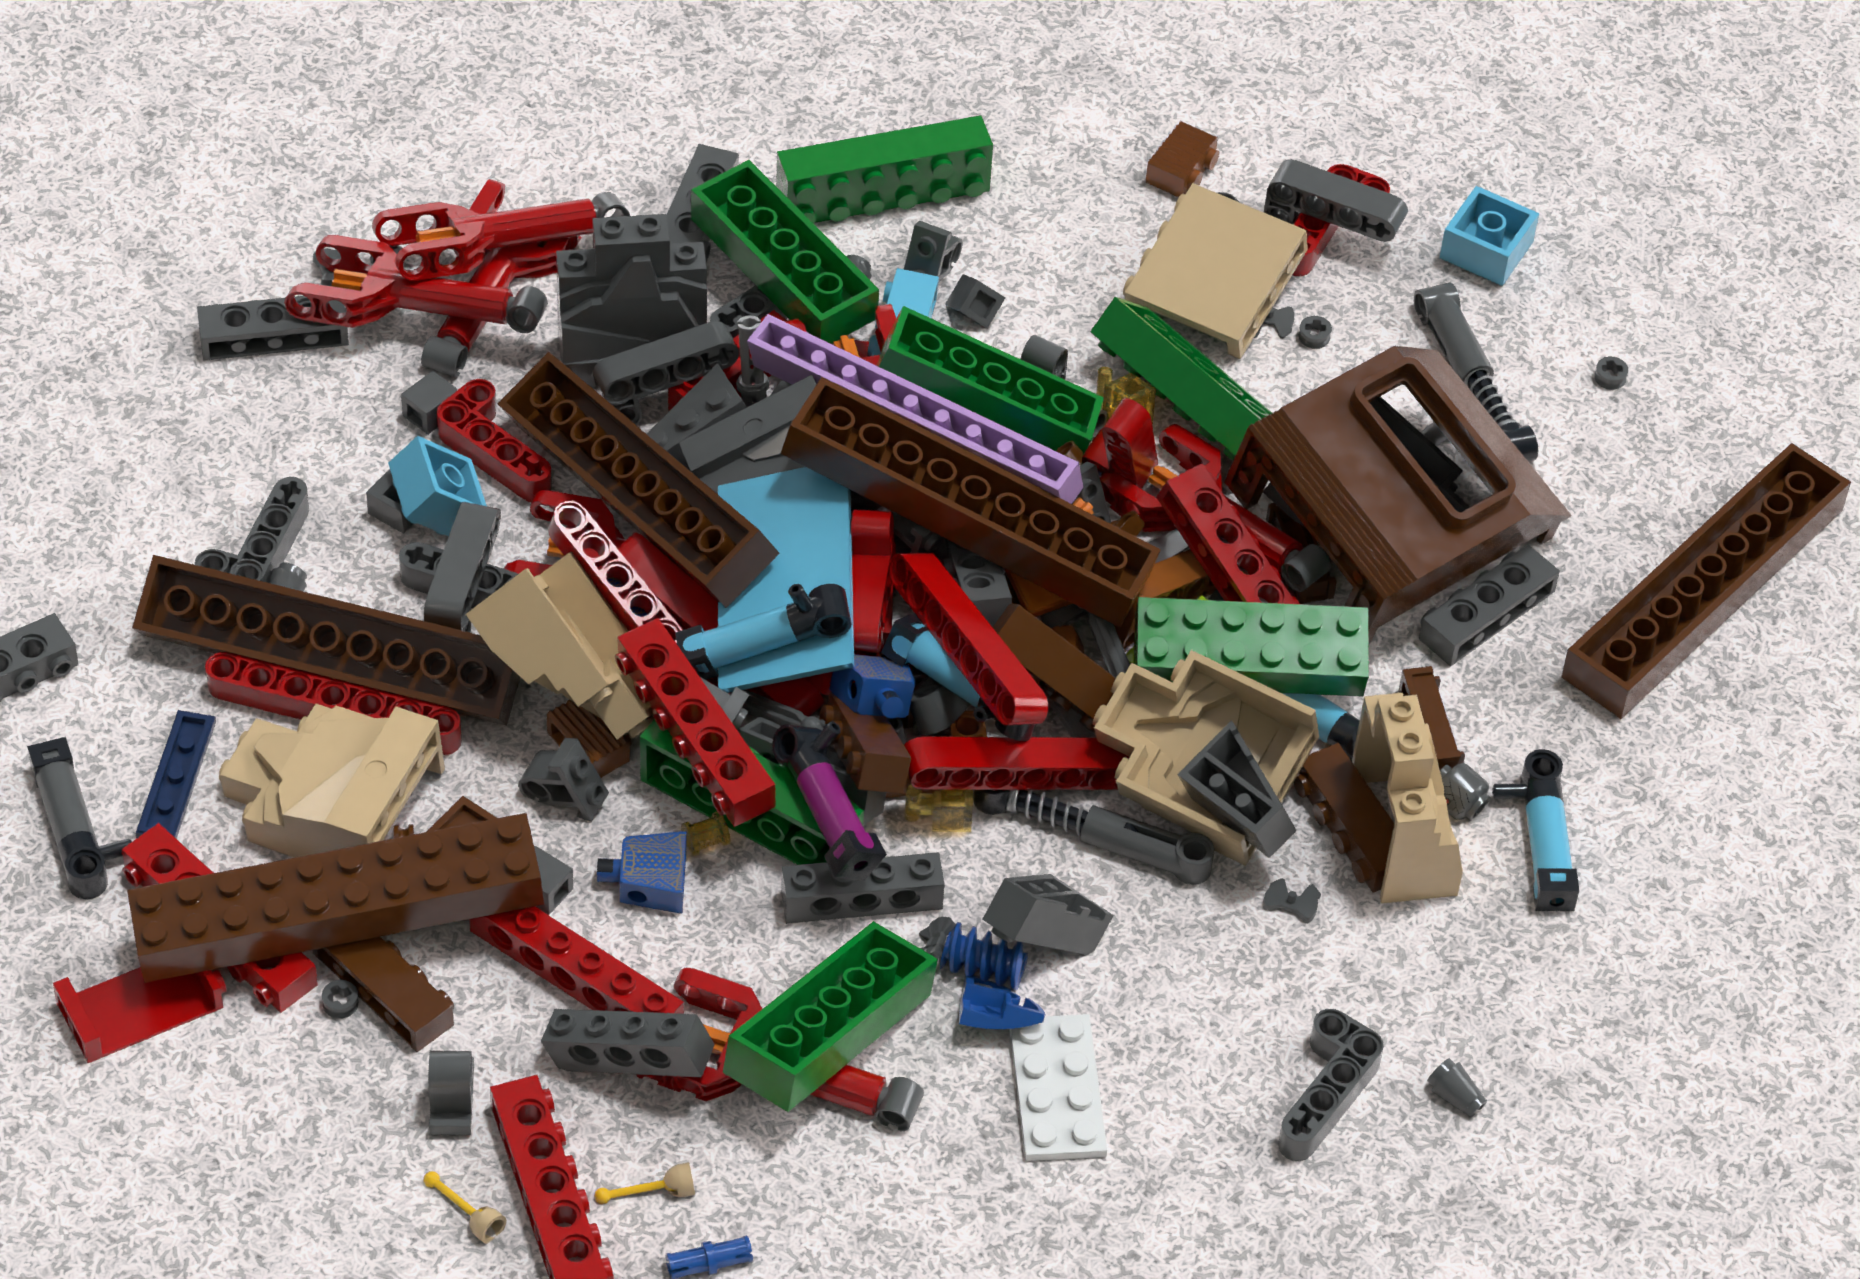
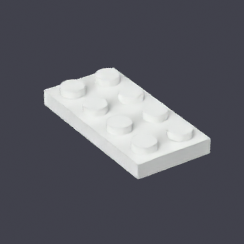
[1009,1014,1108,1162]

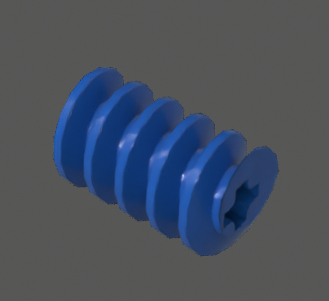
[940,922,1028,991]

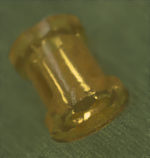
[681,812,731,857]

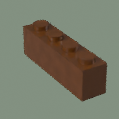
[993,604,1116,733]
[819,692,911,794]
[1294,743,1395,893]
[313,937,454,1052]

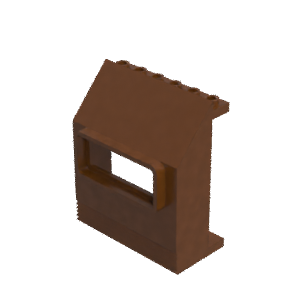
[1224,346,1572,644]

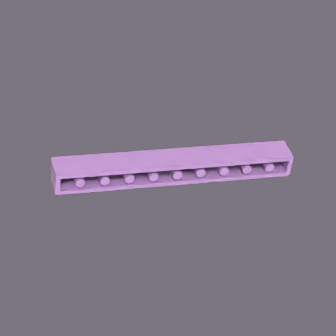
[747,314,1083,504]

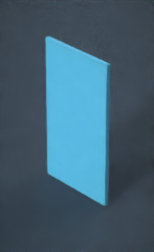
[718,467,854,693]

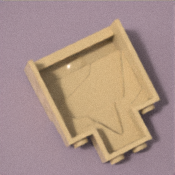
[466,552,655,739]
[1093,650,1319,866]
[1352,693,1463,904]
[219,704,445,858]

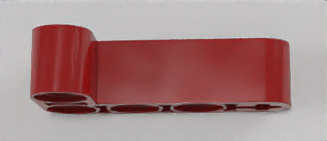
[1292,164,1390,276]
[437,379,552,502]
[1082,398,1158,489]
[851,510,896,653]

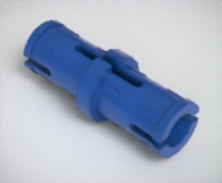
[665,1235,753,1279]

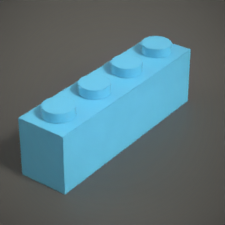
[867,268,939,356]

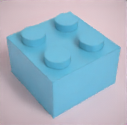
[1439,186,1539,286]
[388,436,487,536]

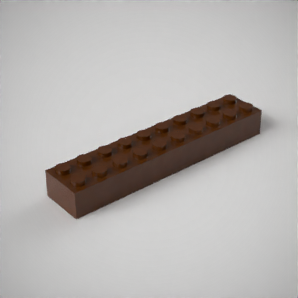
[497,352,780,608]
[780,377,1161,627]
[1561,443,1851,719]
[132,555,520,726]
[127,813,544,983]

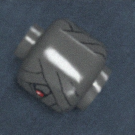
[1440,763,1491,820]

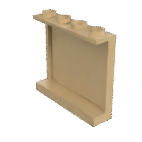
[1123,183,1308,359]

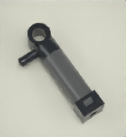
[27,737,132,899]

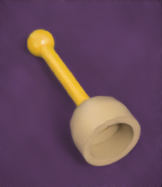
[594,1162,695,1204]
[423,1171,507,1244]

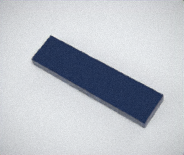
[136,710,216,839]

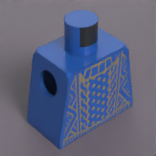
[829,655,915,718]
[597,831,687,913]

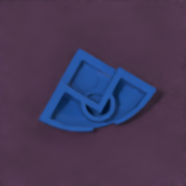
[959,975,1046,1029]

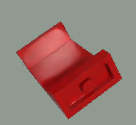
[53,967,227,1063]

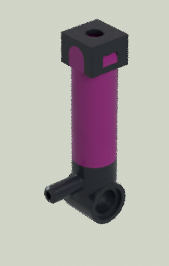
[772,722,887,881]

